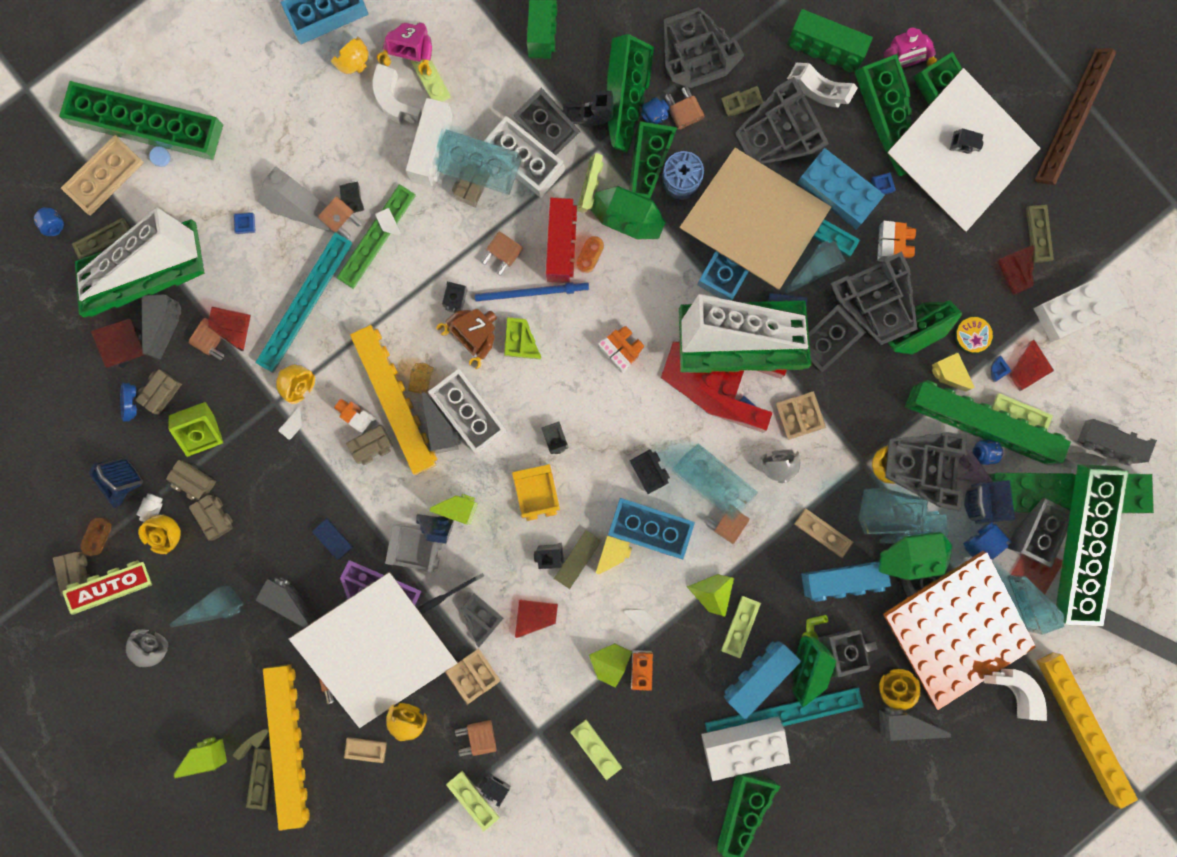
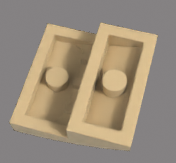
[776,391,826,440]
[445,648,501,705]

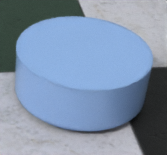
[149,147,170,167]

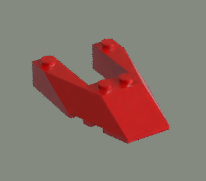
[661,342,787,433]

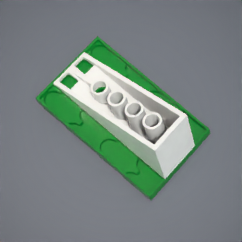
[75,207,205,318]
[679,294,811,373]

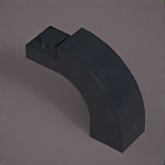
[563,91,614,127]

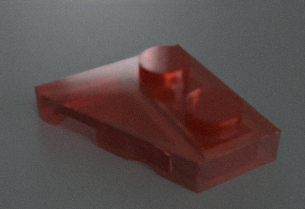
[997,245,1034,295]
[208,307,251,351]
[1009,340,1054,391]
[515,599,558,638]

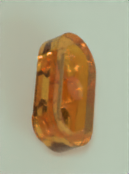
[577,236,604,273]
[81,518,111,556]

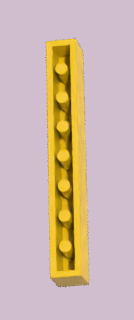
[350,325,438,475]
[1036,652,1138,809]
[263,664,309,830]

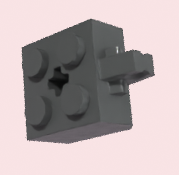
[818,629,877,677]

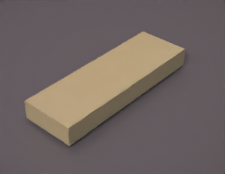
[794,508,853,558]

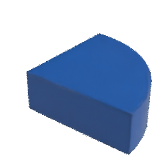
[991,355,1012,382]

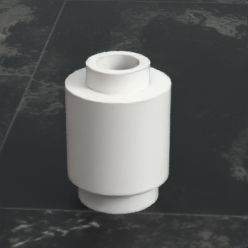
[137,493,163,522]

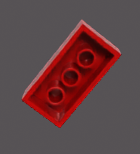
[546,197,577,283]

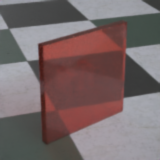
[91,319,144,368]
[1011,556,1063,595]

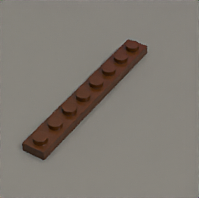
[1035,48,1116,185]

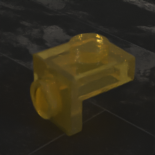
[408,363,434,394]

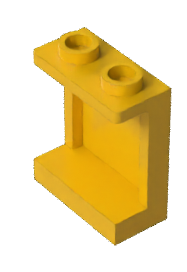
[512,464,560,521]

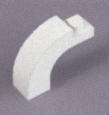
[787,63,857,108]
[373,64,422,124]
[984,669,1047,721]

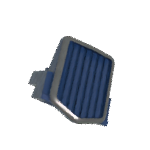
[89,458,143,508]
[964,480,1015,524]

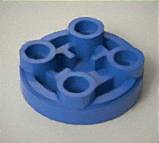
[120,383,136,422]

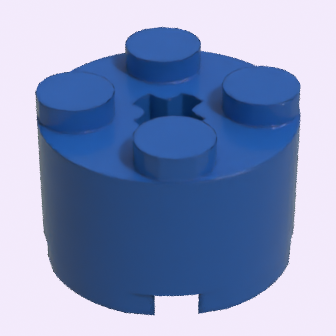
[963,522,1012,560]

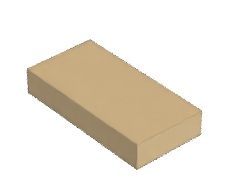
[344,737,387,763]

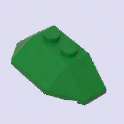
[590,186,666,240]
[887,301,962,354]
[879,532,953,580]
[792,635,837,707]

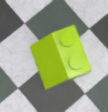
[168,402,223,457]
[429,493,478,525]
[174,737,227,778]

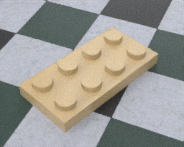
[61,135,144,216]

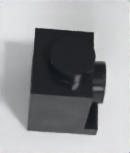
[950,128,984,154]
[442,281,468,313]
[534,543,564,569]
[478,774,511,807]

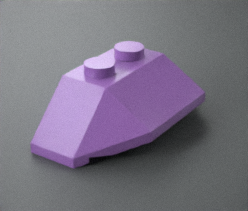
[340,560,421,605]

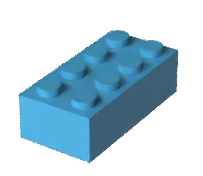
[280,0,369,44]
[797,148,885,230]
[697,251,749,301]
[608,498,695,560]
[801,562,891,602]
[724,641,801,720]

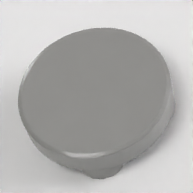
[1064,452,1106,474]

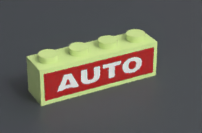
[62,560,152,615]

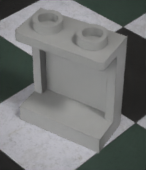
[385,525,443,572]

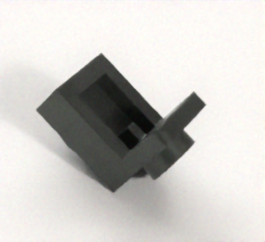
[339,181,364,213]
[541,421,569,454]

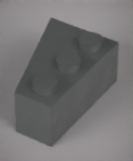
[1077,419,1157,466]

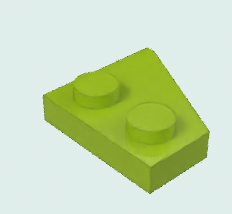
[504,317,541,360]

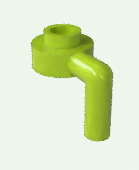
[802,615,828,641]

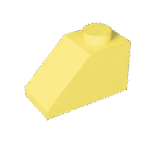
[932,353,975,391]
[596,536,632,574]

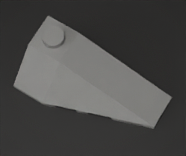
[257,166,331,232]

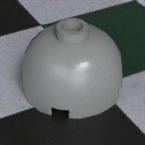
[761,449,800,483]
[126,629,169,667]

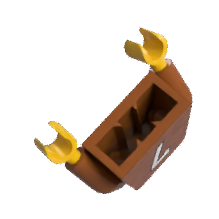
[437,309,497,369]

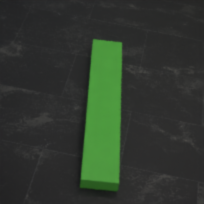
[336,184,416,289]

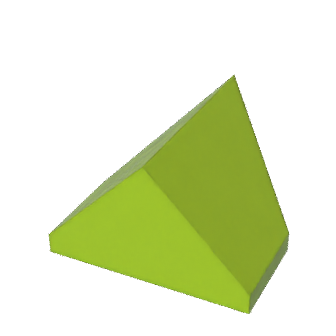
[687,574,734,616]
[589,643,632,688]

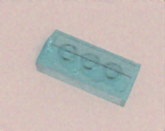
[438,129,522,195]
[673,443,758,522]

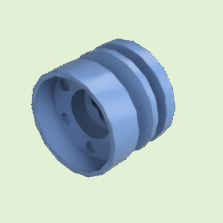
[662,151,704,200]

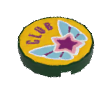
[954,316,994,354]

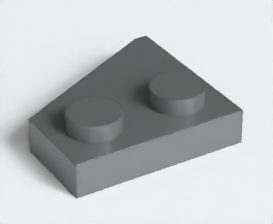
[461,593,504,647]

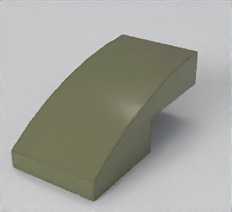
[721,86,763,116]
[232,727,269,760]

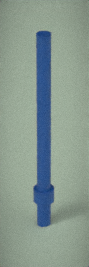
[475,282,589,302]

